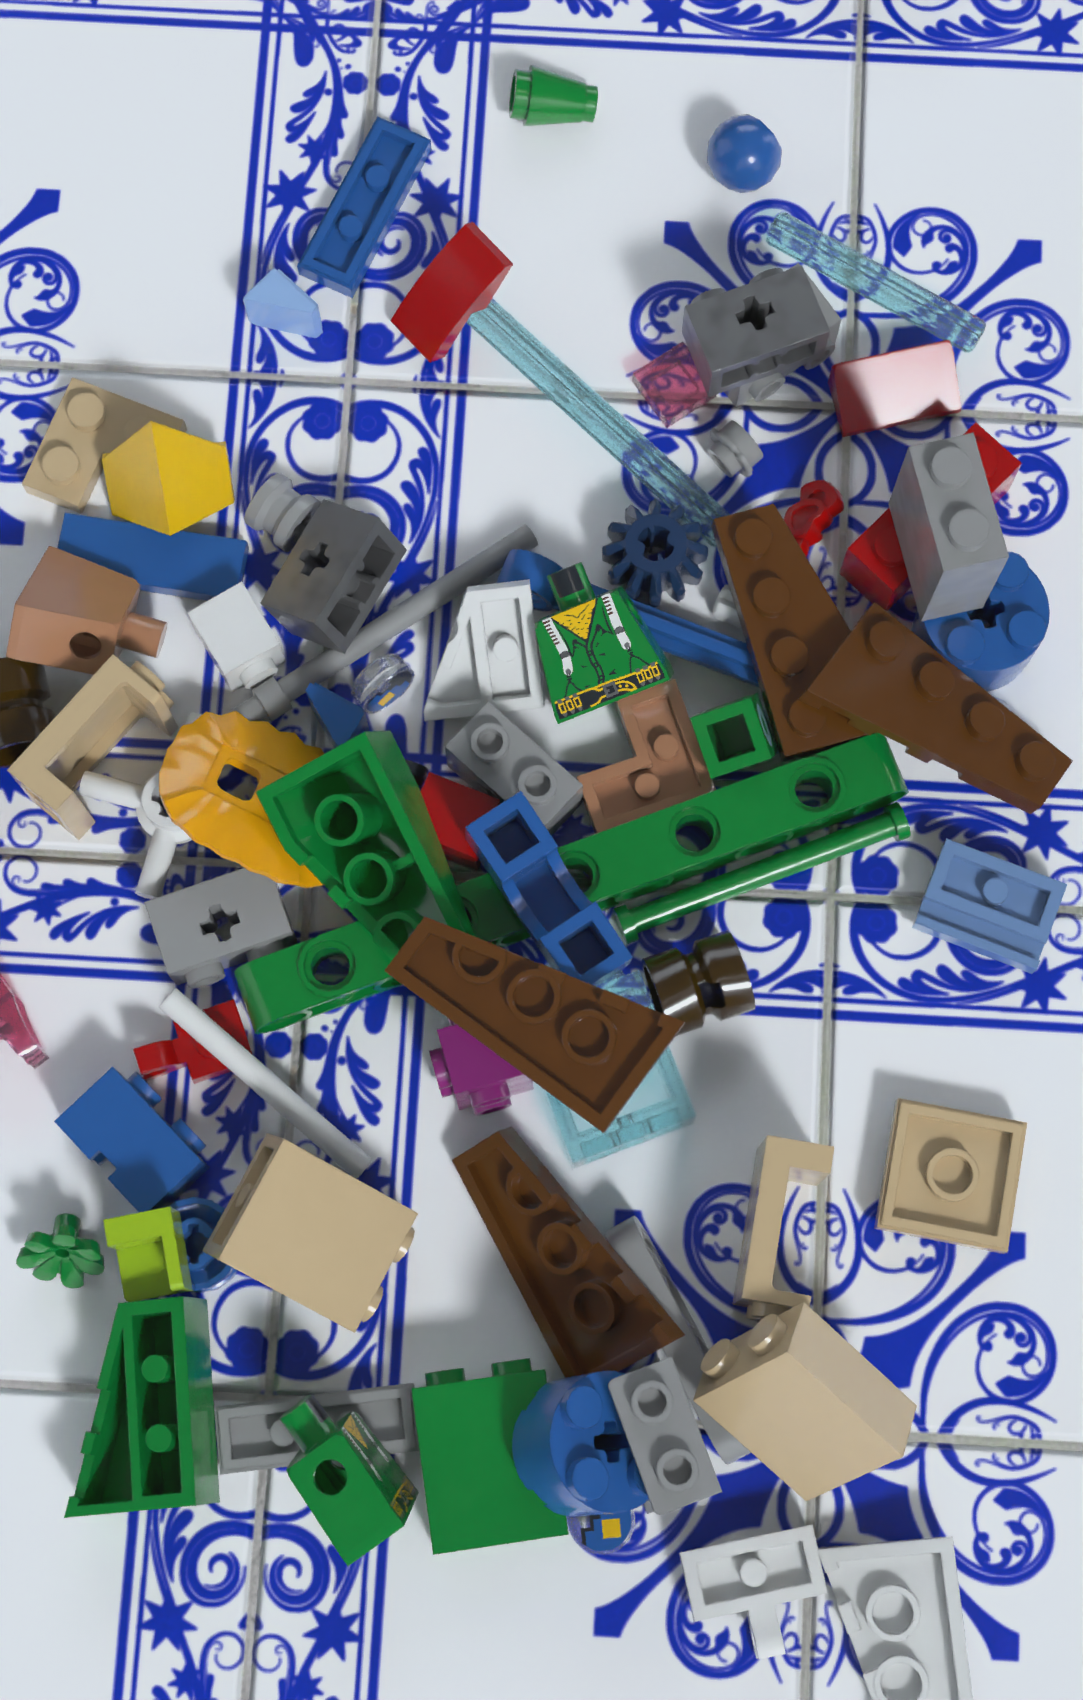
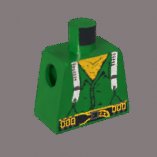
[535,562,674,724]
[279,1394,419,1566]

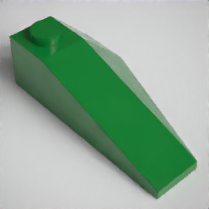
[256,730,476,960]

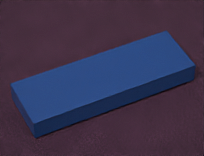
[297,116,432,299]
[57,513,249,601]

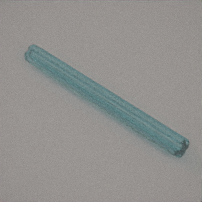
[466,298,731,547]

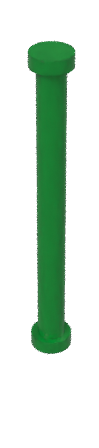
[613,802,911,945]

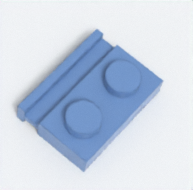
[912,838,1067,974]

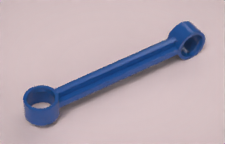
[496,549,759,688]

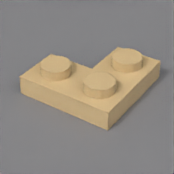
[22,377,187,514]

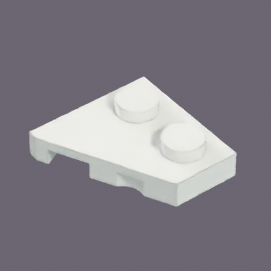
[423,579,545,721]

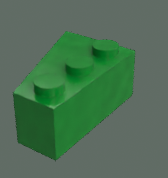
[64,1296,220,1518]

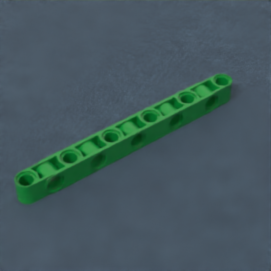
[234,733,909,1034]

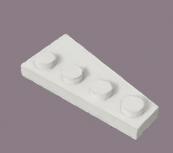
[818,1536,973,1700]

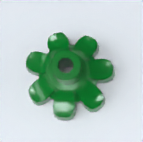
[16,1213,105,1289]

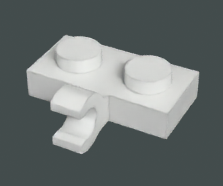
[679,1525,828,1660]

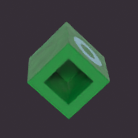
[690,692,778,779]

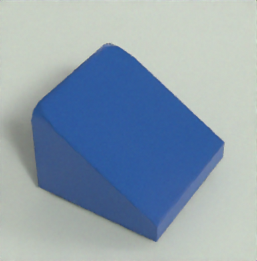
[305,683,369,748]

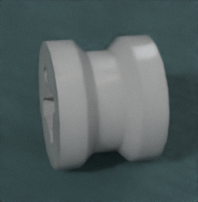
[244,473,321,552]

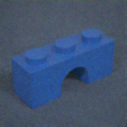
[465,791,633,987]

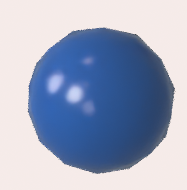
[707,114,782,193]

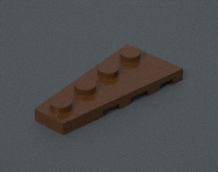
[385,916,685,1134]
[452,1126,685,1378]

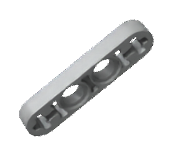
[605,1216,751,1465]

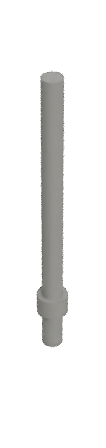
[227,524,538,722]

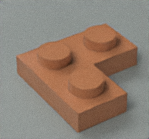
[577,679,716,834]

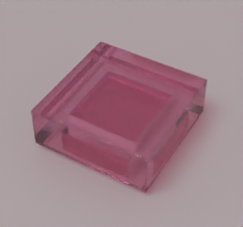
[632,341,717,429]

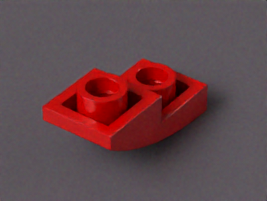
[390,222,513,363]

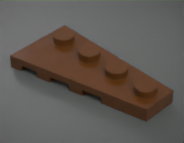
[711,504,878,762]
[798,602,1073,814]

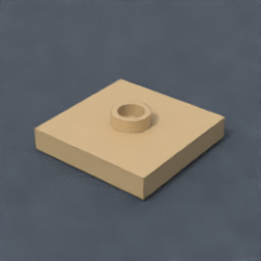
[874,1098,1027,1254]

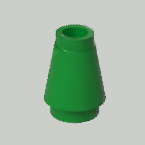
[509,65,598,126]

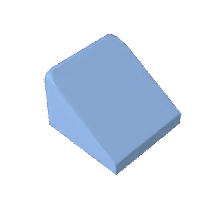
[243,268,323,338]

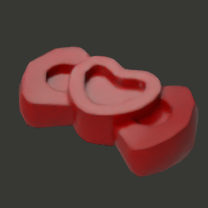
[784,480,844,557]

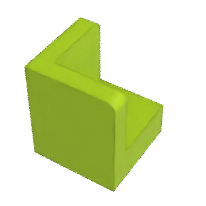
[103,1206,193,1302]

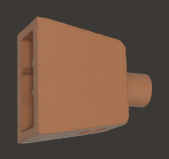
[6,546,168,675]

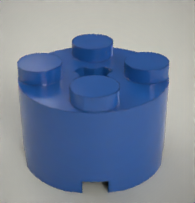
[912,552,1050,692]
[512,1371,649,1517]

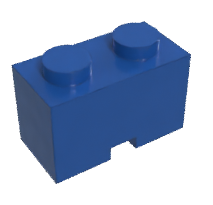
[54,1066,210,1212]

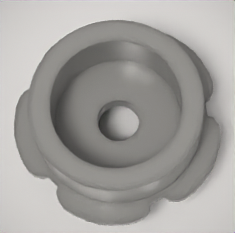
[707,420,763,477]

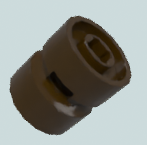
[0,657,56,768]
[642,930,756,1036]

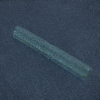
[766,212,986,353]

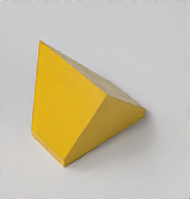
[102,421,235,536]

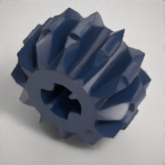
[602,498,708,608]

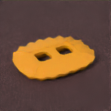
[159,711,325,888]

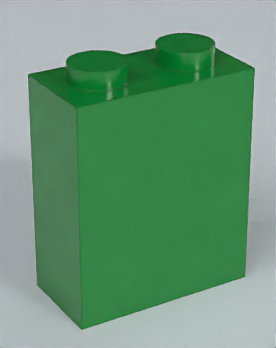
[412,1358,569,1555]

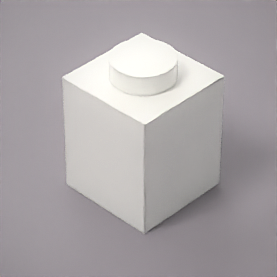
[187,582,286,692]

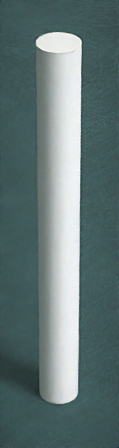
[158,988,372,1178]

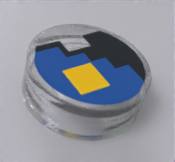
[351,654,414,714]
[568,1510,635,1555]

